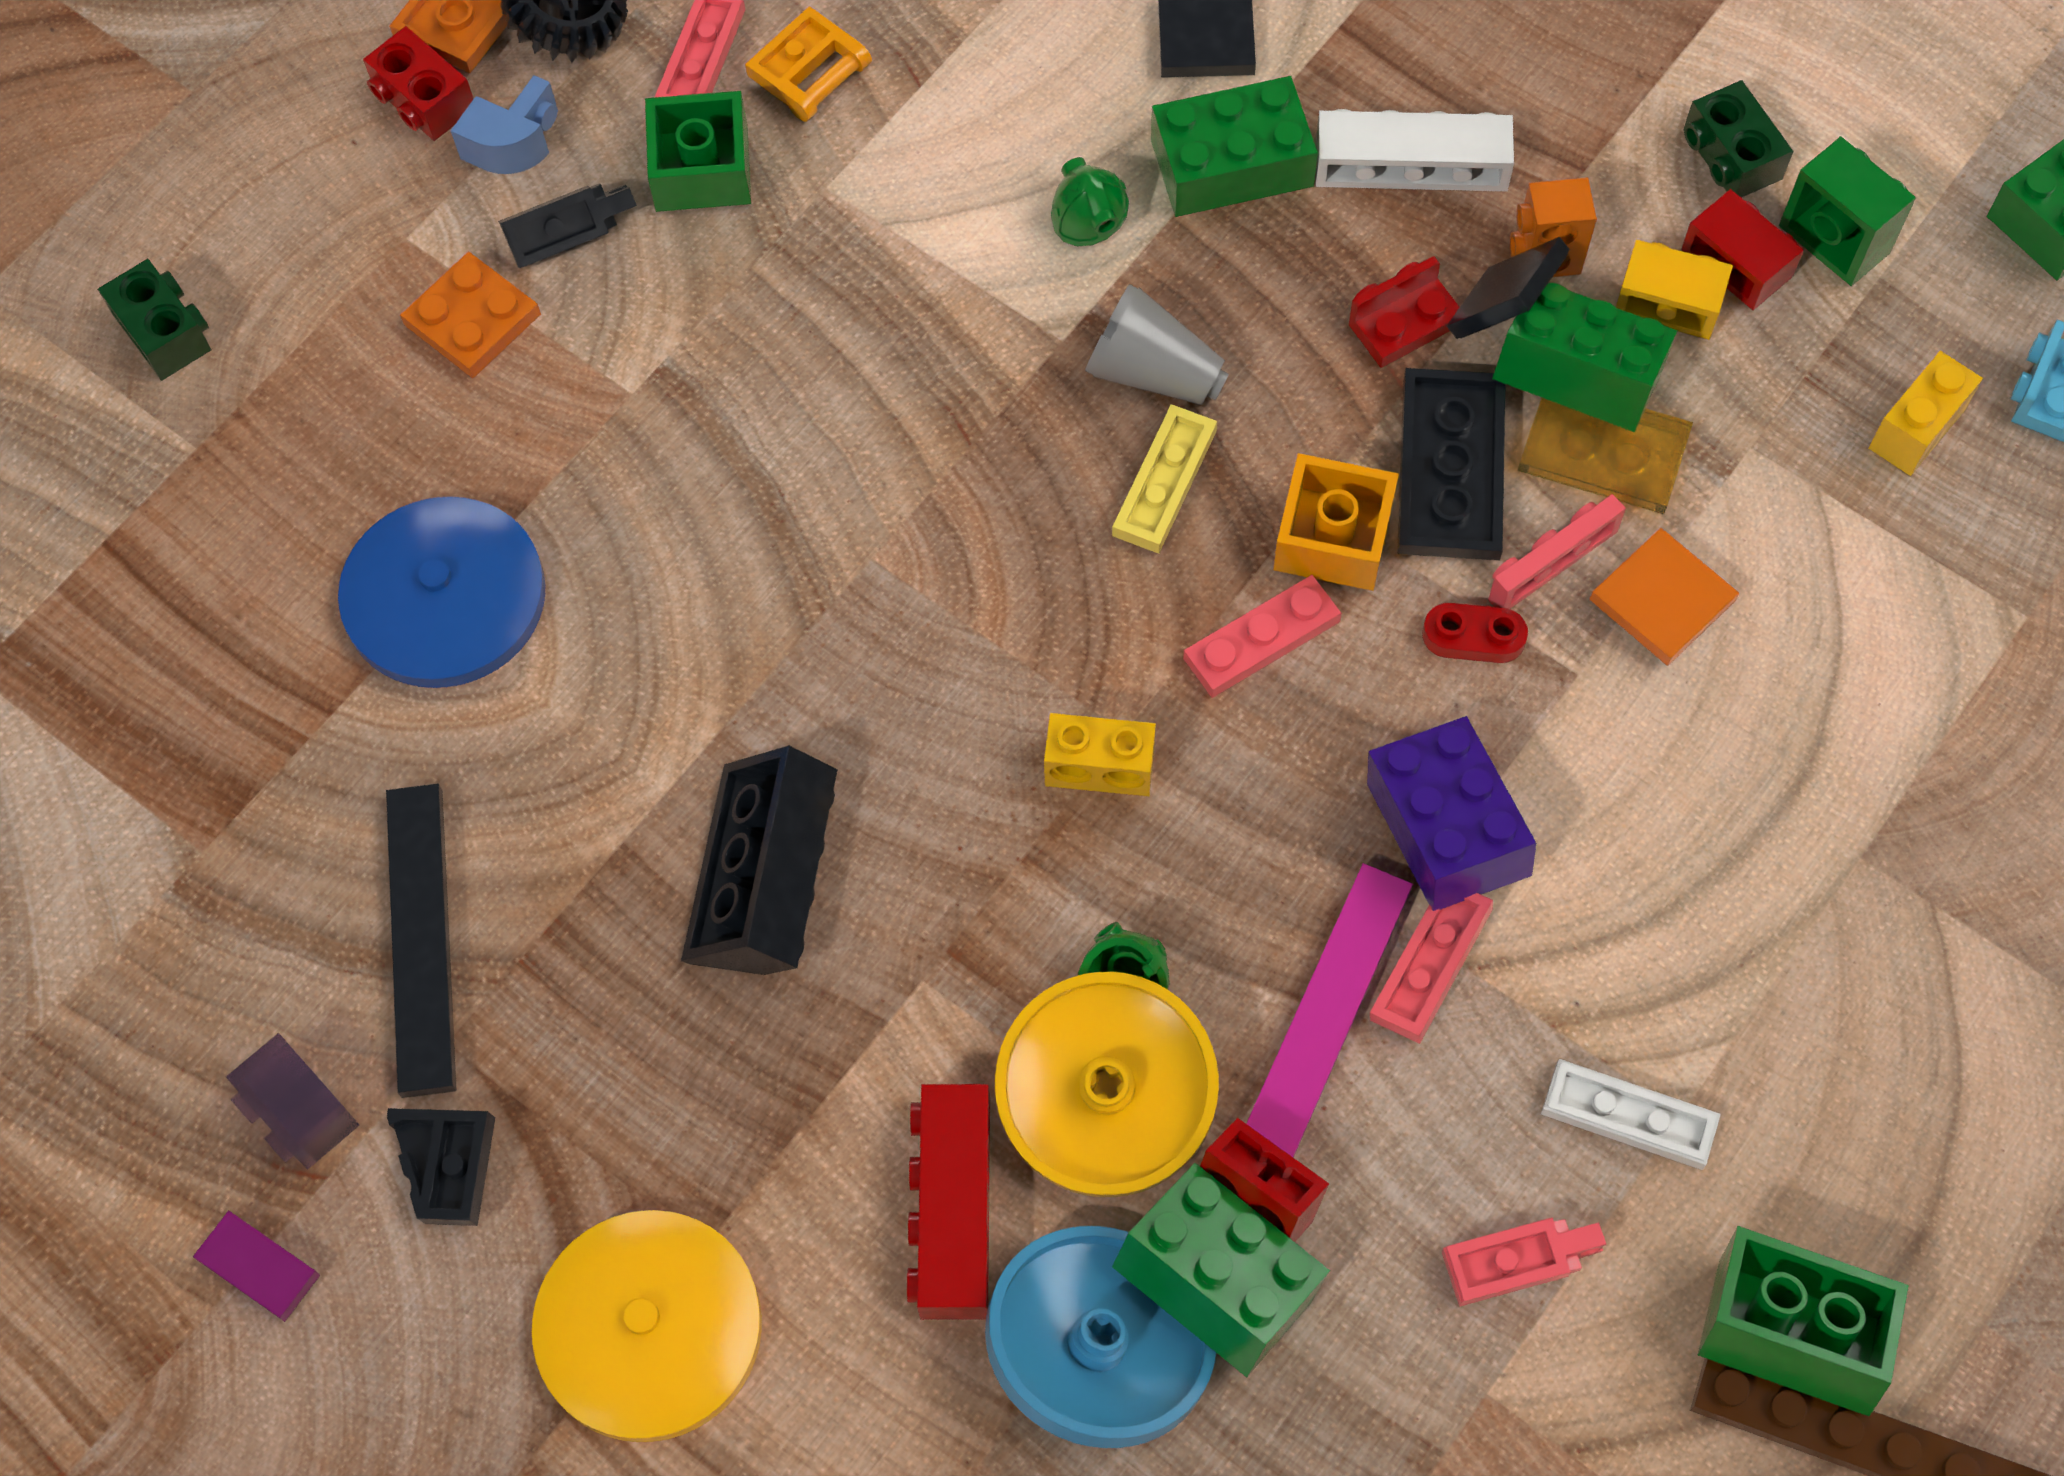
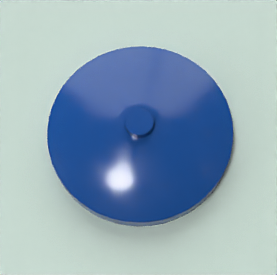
[338,497,546,688]

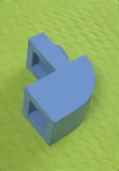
[451,75,558,174]

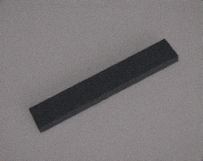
[386,783,457,1098]

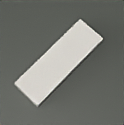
[1541,1059,1721,1170]

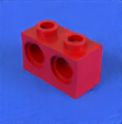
[363,26,474,141]
[1200,1117,1329,1242]

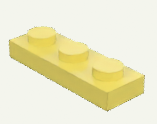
[1112,404,1217,554]

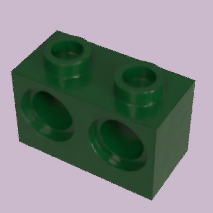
[1683,80,1794,198]
[97,258,212,381]

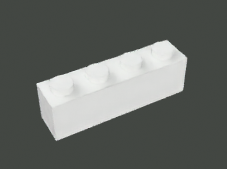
[1316,109,1514,192]

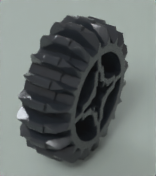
[500,0,628,63]

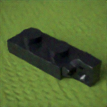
[498,183,637,268]

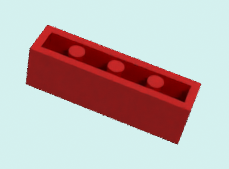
[907,1084,990,1320]

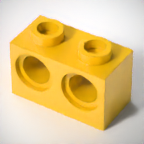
[1044,713,1156,797]

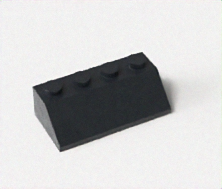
[681,745,838,975]

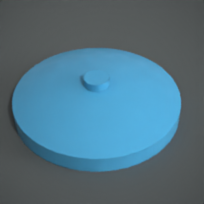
[985,1226,1216,1448]

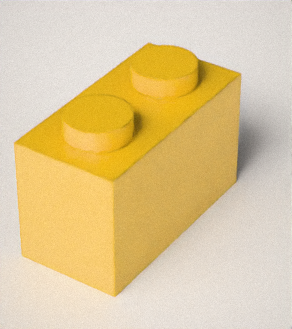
[1616,239,1733,340]
[1868,350,1983,476]

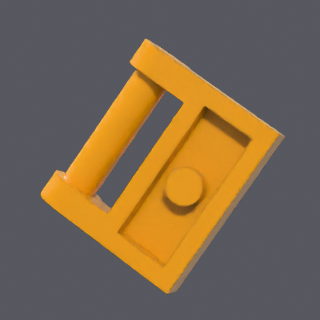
[745,6,872,122]

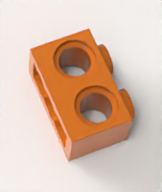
[1510,177,1597,277]

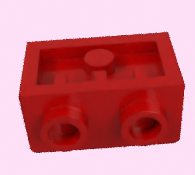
[1349,256,1460,368]

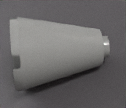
[1085,284,1229,405]

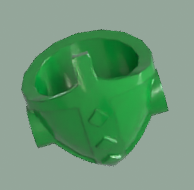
[1051,157,1129,247]
[1078,922,1170,989]

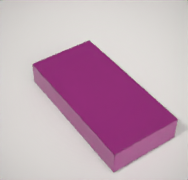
[193,1210,320,1322]

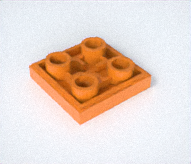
[1589,528,1739,666]

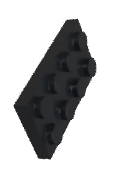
[1397,368,1506,561]

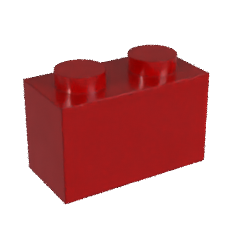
[1681,189,1804,311]

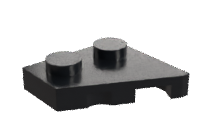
[387,1108,496,1226]

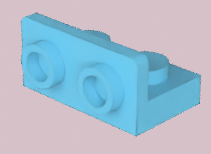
[2010,319,2064,442]

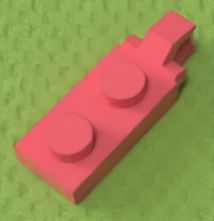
[1442,1217,1606,1307]

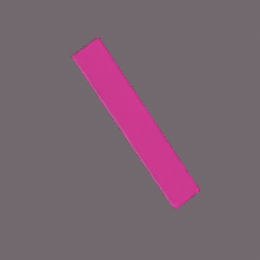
[1246,863,1413,1158]

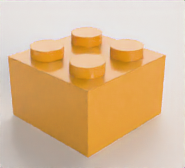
[1273,453,1399,591]

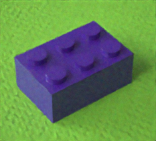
[1367,716,1537,911]

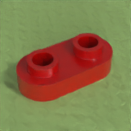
[1422,603,1528,663]

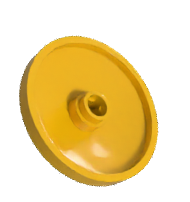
[995,972,1219,1197]
[532,1210,762,1442]

